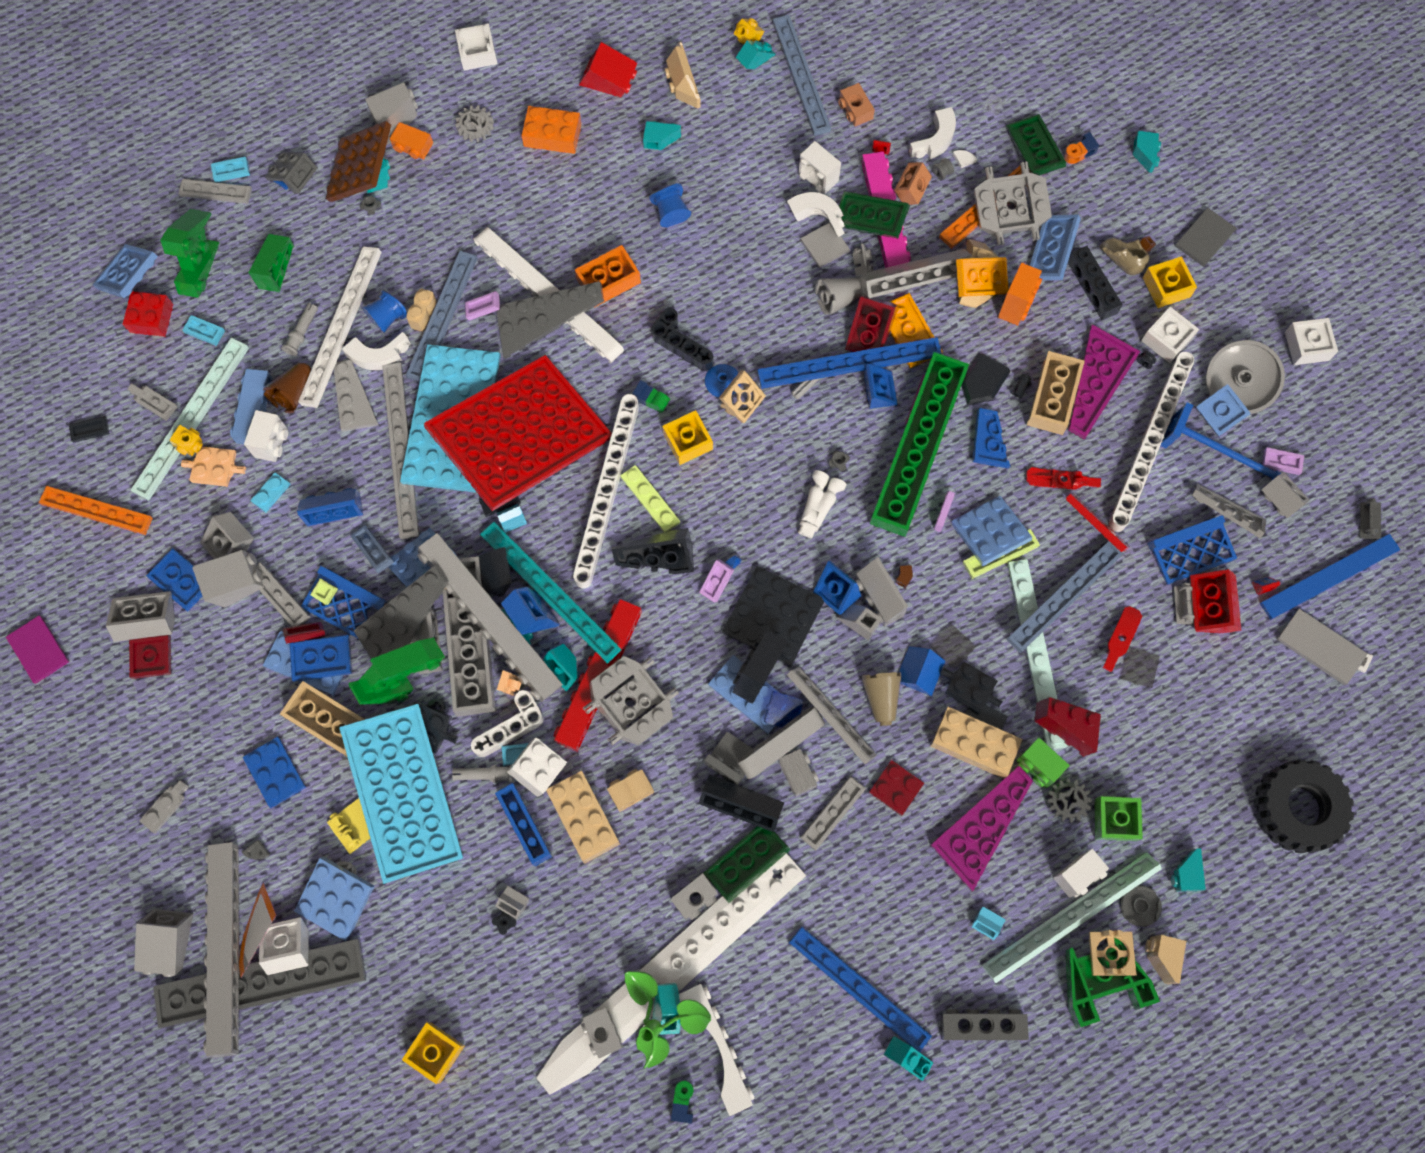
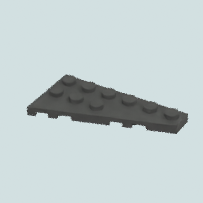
[497,282,604,359]
[354,565,449,659]

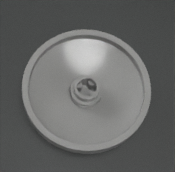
[1206,340,1285,415]

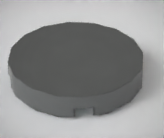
[1120,885,1162,927]

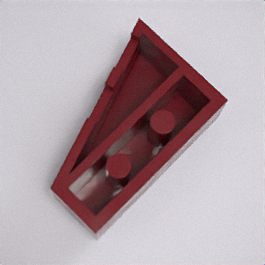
[1034,697,1101,757]

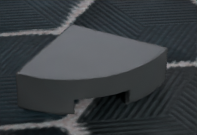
[242,839,271,860]

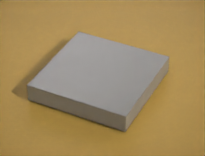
[800,222,850,268]

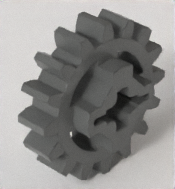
[1047,779,1092,824]

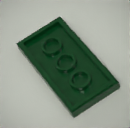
[1006,114,1066,176]
[839,191,910,239]
[703,826,790,903]

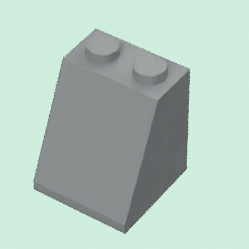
[365,82,418,145]
[192,550,264,607]
[134,909,194,977]

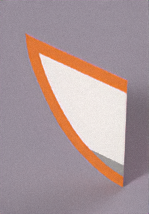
[239,882,276,977]

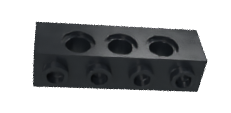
[1068,246,1123,321]

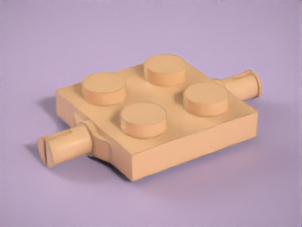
[181,447,246,487]

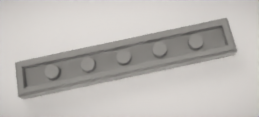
[787,667,877,764]

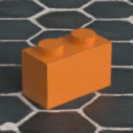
[390,122,433,160]

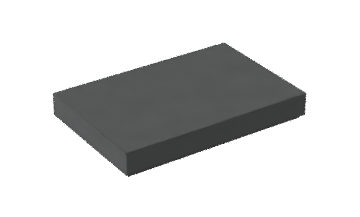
[1175,208,1237,267]

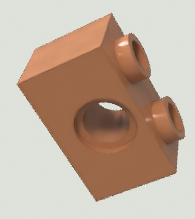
[838,83,875,127]
[894,162,932,205]

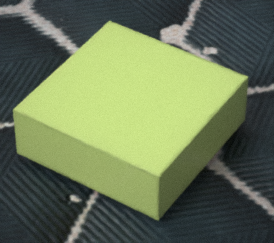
[310,579,338,605]

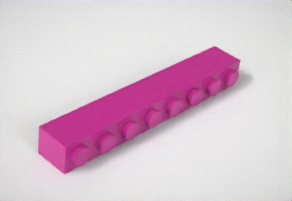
[861,151,911,268]

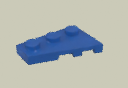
[972,408,1011,468]

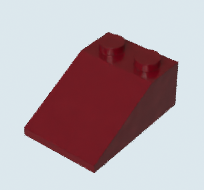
[845,294,899,352]

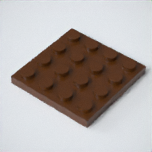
[325,121,391,202]

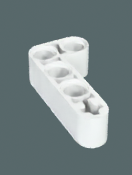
[471,690,543,757]

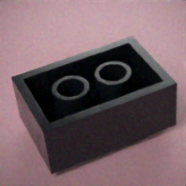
[732,630,788,704]

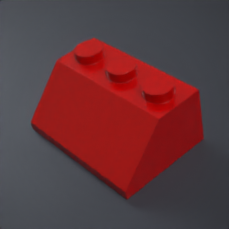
[1190,569,1242,633]

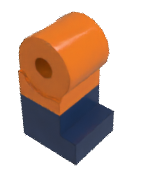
[1064,132,1099,164]

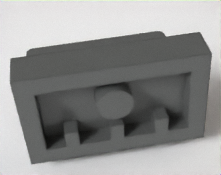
[265,152,318,194]
[704,732,753,785]

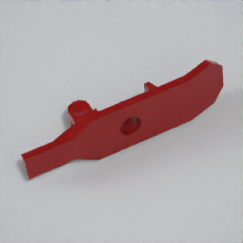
[1026,467,1101,490]
[1102,606,1142,672]

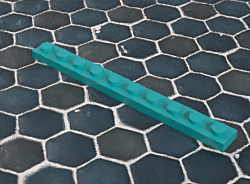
[480,522,621,664]

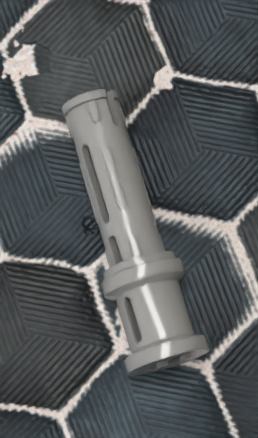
[281,303,318,356]
[452,765,514,783]

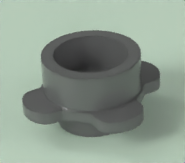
[360,196,381,215]
[829,451,850,471]

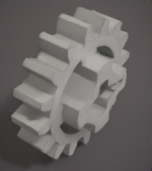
[455,105,494,142]

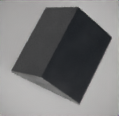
[479,547,512,597]

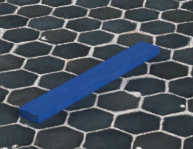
[1260,534,1401,620]
[789,926,932,1052]

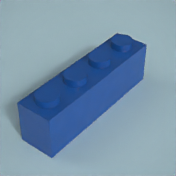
[495,783,553,867]

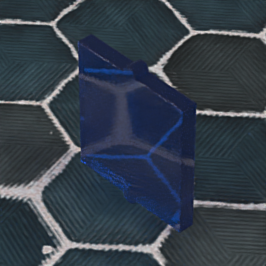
[764,691,804,727]

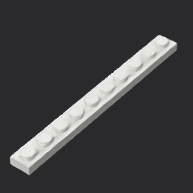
[298,247,382,408]

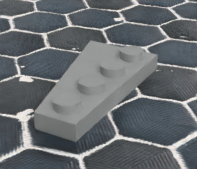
[334,360,379,432]
[1192,483,1266,539]

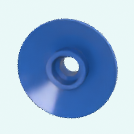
[705,364,741,397]

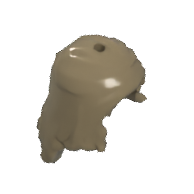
[1099,237,1149,275]

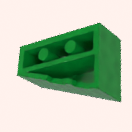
[248,234,294,293]

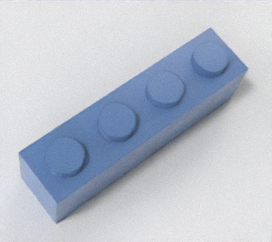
[230,369,272,444]

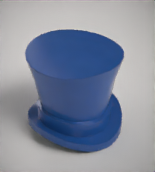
[649,183,691,228]
[362,289,407,333]

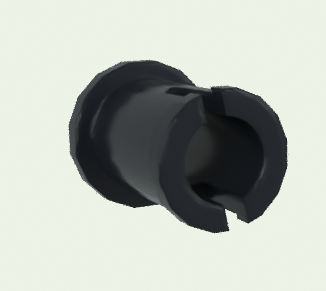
[1011,374,1032,399]

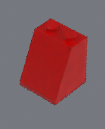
[579,42,637,98]

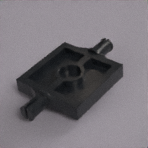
[940,662,1003,713]
[413,701,458,753]

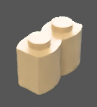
[407,288,437,332]
[607,769,654,812]

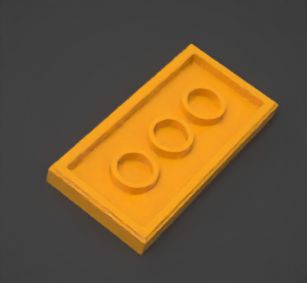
[956,257,1009,297]
[889,293,943,369]

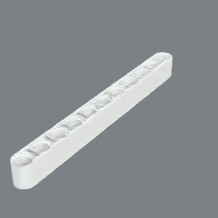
[473,227,624,363]
[1108,352,1194,532]
[573,394,639,588]

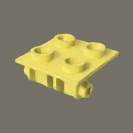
[327,798,370,854]

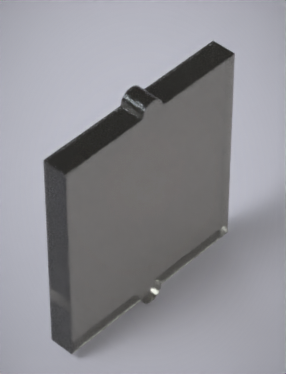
[930,624,976,669]
[1120,647,1160,688]

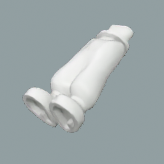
[798,470,847,538]

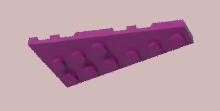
[1068,324,1140,440]
[930,766,1033,892]

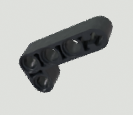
[651,308,714,371]

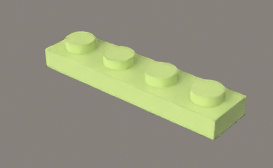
[620,465,680,532]
[963,529,1040,579]

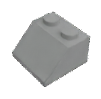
[200,512,254,559]

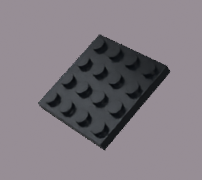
[722,566,824,667]

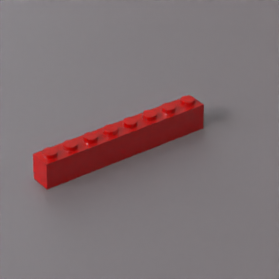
[553,599,642,752]

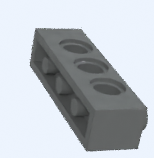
[940,1009,1029,1040]

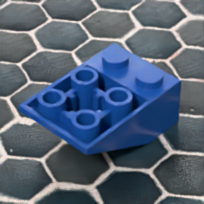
[501,587,560,635]

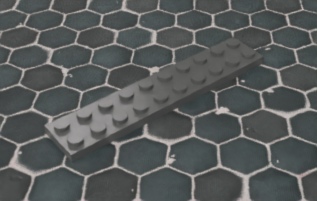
[153,939,366,1028]

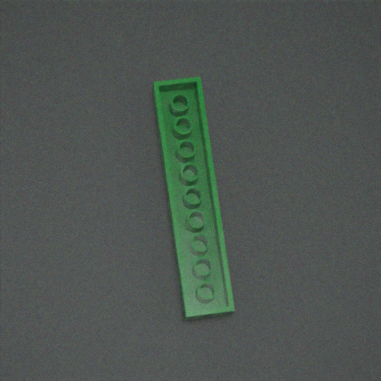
[870,352,969,537]

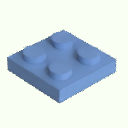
[1196,384,1251,437]

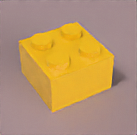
[1143,256,1197,308]
[662,410,713,465]
[402,1022,465,1084]

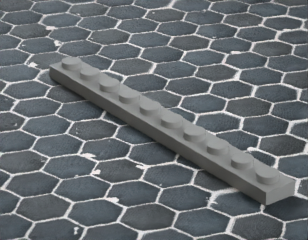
[382,362,420,539]

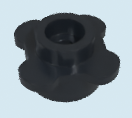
[492,911,517,935]

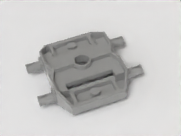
[974,162,1052,246]
[583,656,679,746]

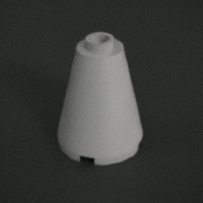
[815,278,864,315]

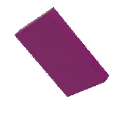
[6,615,70,684]

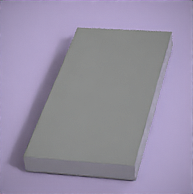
[1277,609,1368,685]

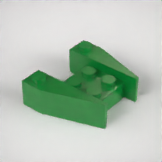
[160,209,220,298]
[348,637,445,704]
[1066,938,1160,1029]

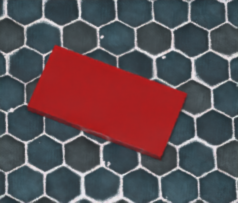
[1066,494,1130,552]

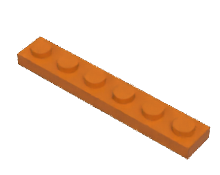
[39,486,153,535]

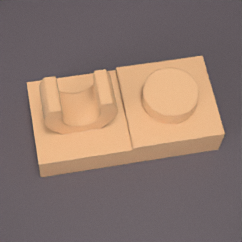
[497,671,521,696]

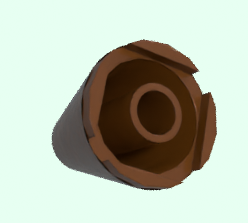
[263,363,311,414]

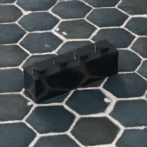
[698,774,785,832]

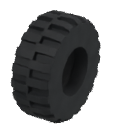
[1254,759,1354,854]

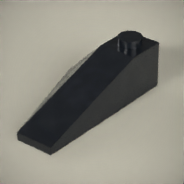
[611,528,694,574]

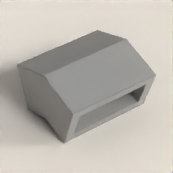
[495,886,529,919]

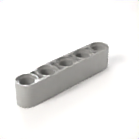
[737,706,825,779]

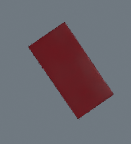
[282,622,325,644]

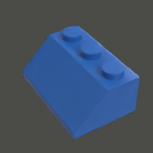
[297,488,363,526]

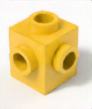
[733,18,765,44]
[169,425,203,456]

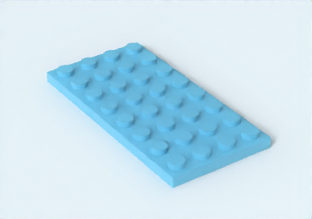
[400,344,501,492]
[339,704,463,884]

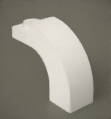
[909,107,956,159]
[787,192,845,237]
[342,332,411,370]

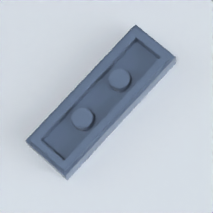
[350,525,394,574]

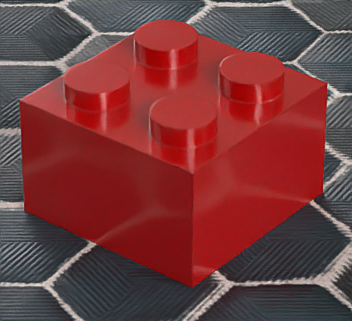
[123,291,174,337]

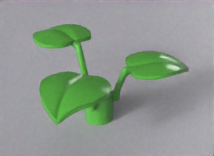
[625,971,711,1069]

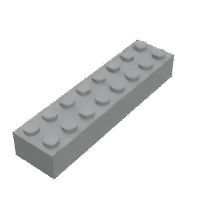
[443,556,496,717]

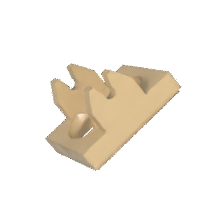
[719,370,766,423]
[1089,930,1136,976]

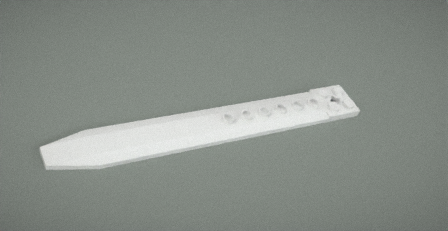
[536,854,806,1095]

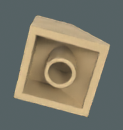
[1145,935,1186,984]

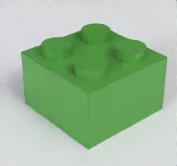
[1016,738,1070,788]
[1094,796,1143,841]

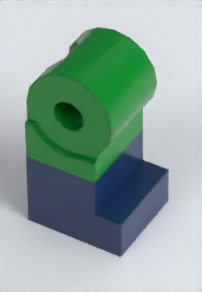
[632,380,670,413]
[671,1081,694,1124]

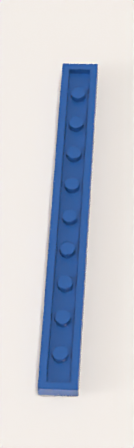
[757,337,942,389]

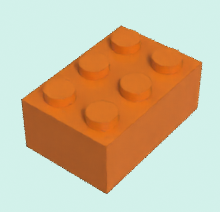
[522,106,582,154]
[575,245,641,308]
[998,262,1042,326]

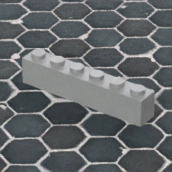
[860,249,972,298]

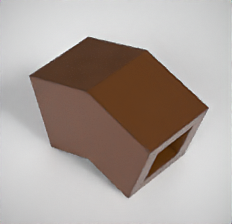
[1140,236,1156,253]
[895,565,913,589]

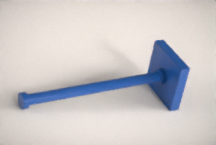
[1160,402,1281,480]

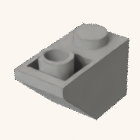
[837,604,882,641]

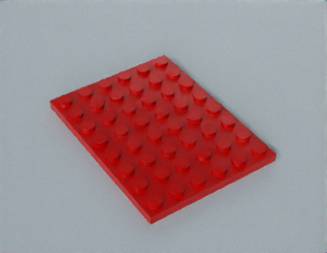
[424,355,612,511]

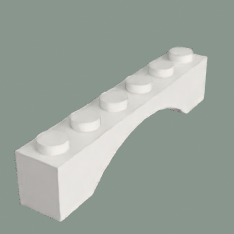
[679,984,755,1116]

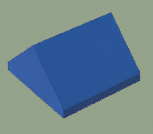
[864,364,898,409]
[813,561,861,615]
[899,646,945,696]

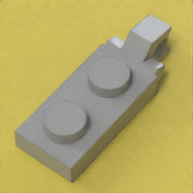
[127,383,177,421]
[139,781,189,834]

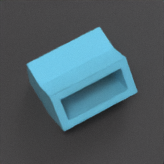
[497,504,527,533]
[972,907,1005,940]

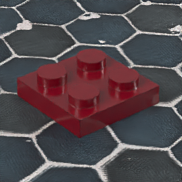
[129,635,171,679]
[869,760,925,816]

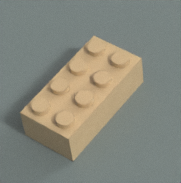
[1027,351,1084,435]
[280,681,365,757]
[930,707,1023,779]
[546,771,620,864]

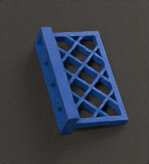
[1147,515,1237,584]
[301,566,388,638]

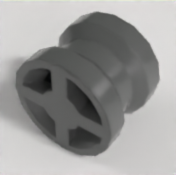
[932,158,954,181]

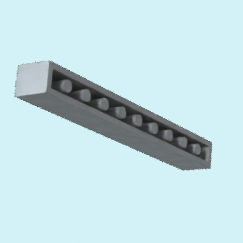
[417,533,563,702]
[203,842,239,1058]

